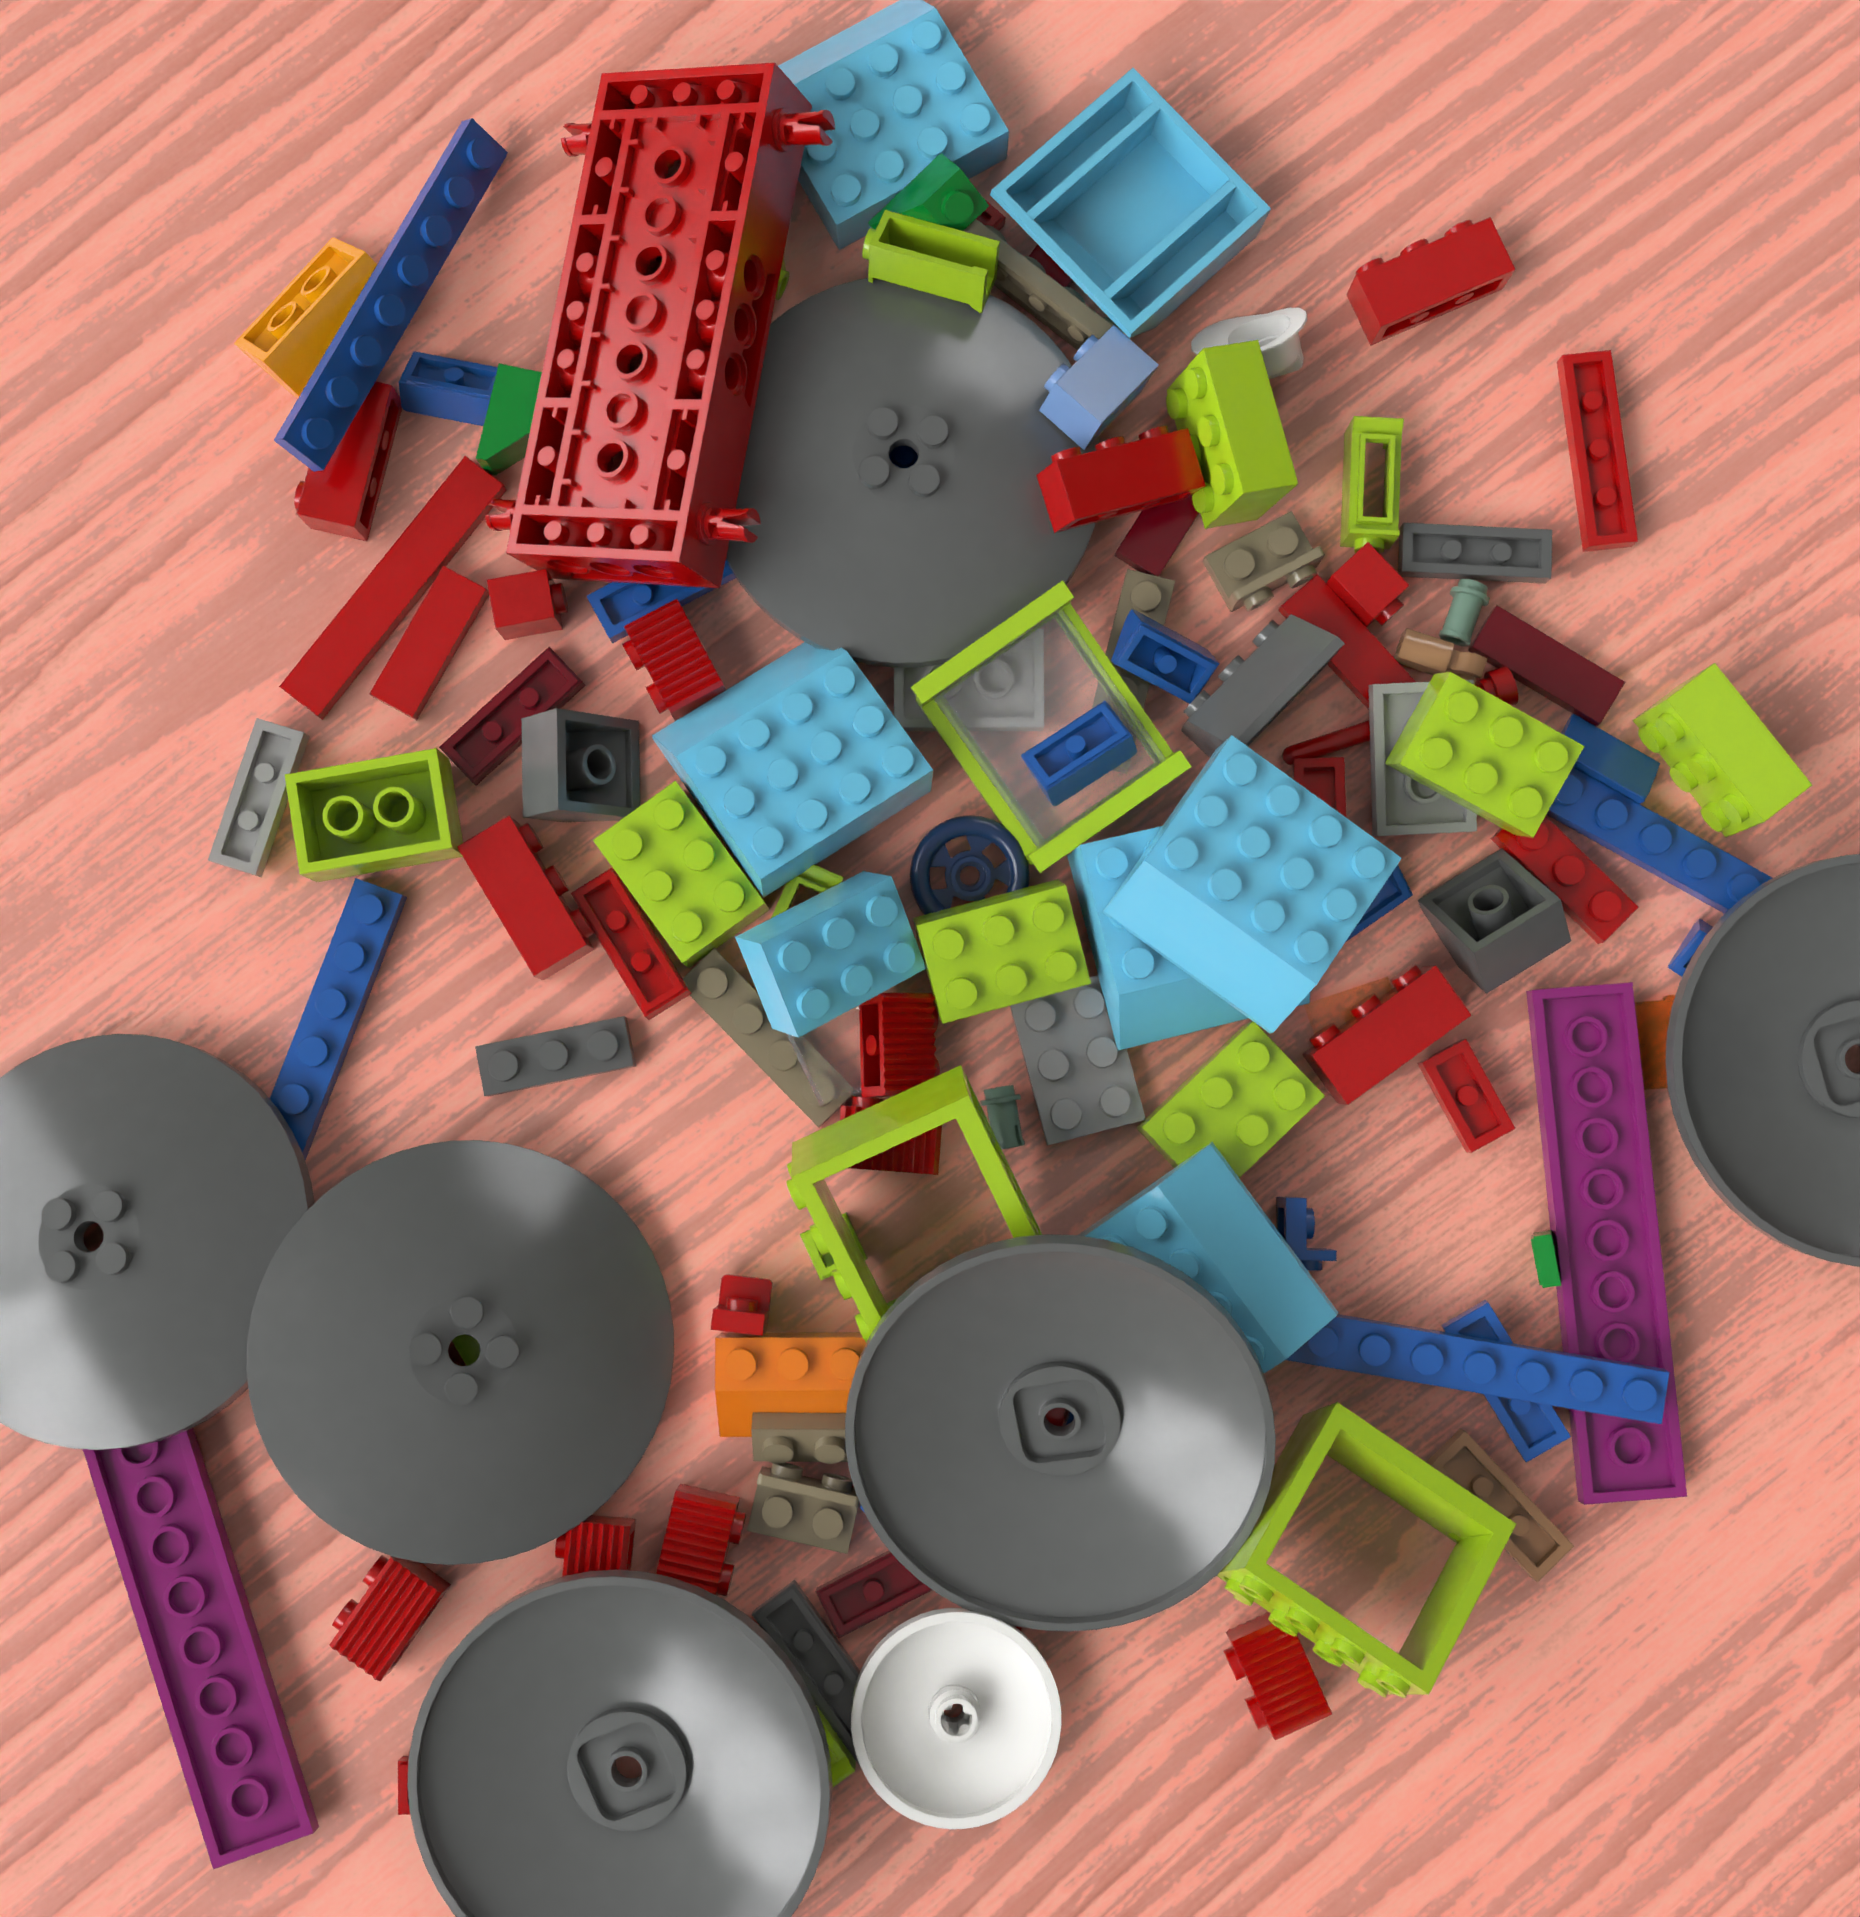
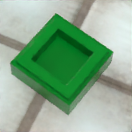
[1531,1230,1561,1288]

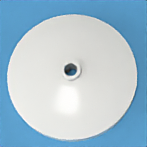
[851,1608,1062,1829]

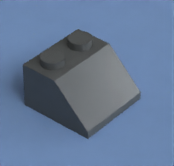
[521,708,640,822]
[1418,848,1571,994]

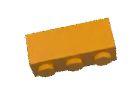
[234,237,377,398]

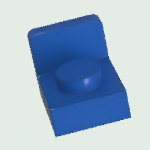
[1276,1197,1337,1271]

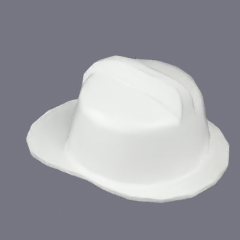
[1191,307,1307,379]

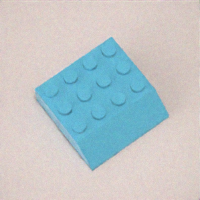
[778,0,1009,250]
[990,68,1271,338]
[652,642,933,898]
[1102,735,1402,1034]
[1067,826,1310,1051]
[1078,1142,1339,1373]

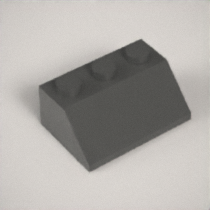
[1181,614,1345,758]

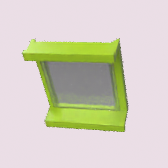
[911,580,1192,873]

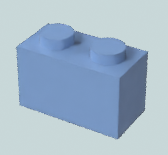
[1039,325,1159,450]

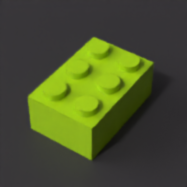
[1166,340,1298,529]
[1633,663,1812,838]
[1385,672,1585,837]
[285,748,463,882]
[593,780,770,968]
[913,879,1091,1024]
[1136,1021,1325,1178]

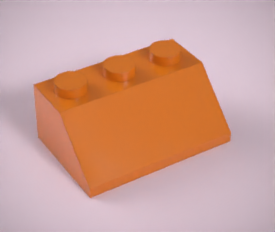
[715,1332,866,1437]

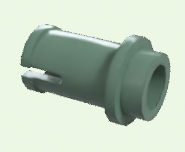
[1439,579,1490,646]
[980,1085,1025,1149]

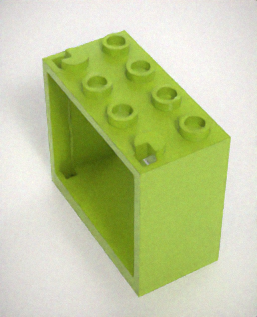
[786,1065,1043,1342]
[1217,1402,1516,1698]

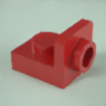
[710,1274,773,1336]

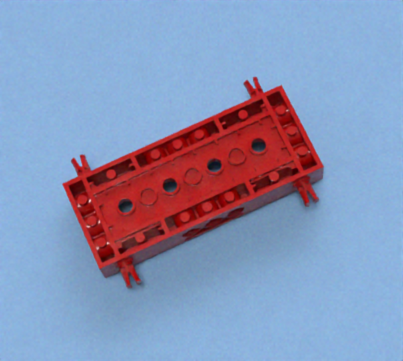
[485,63,835,588]

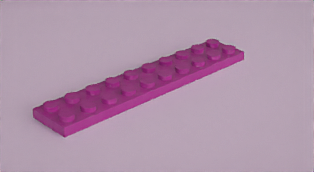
[1526,982,1687,1505]
[83,1428,319,1869]

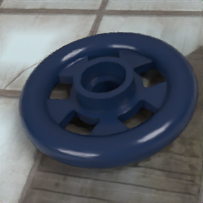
[910,815,1030,915]

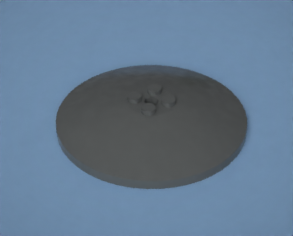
[726,278,1101,668]
[1665,854,1860,1267]
[0,1034,315,1450]
[246,1140,674,1565]
[845,1234,1276,1632]
[407,1570,833,1917]

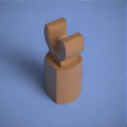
[1394,628,1487,684]

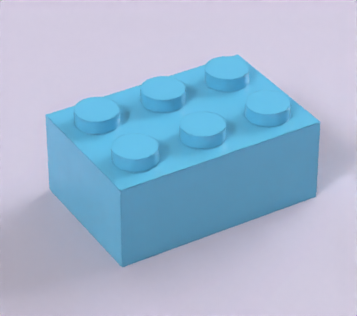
[735,871,926,1038]

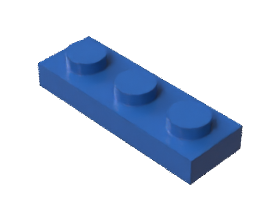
[1441,1300,1571,1462]

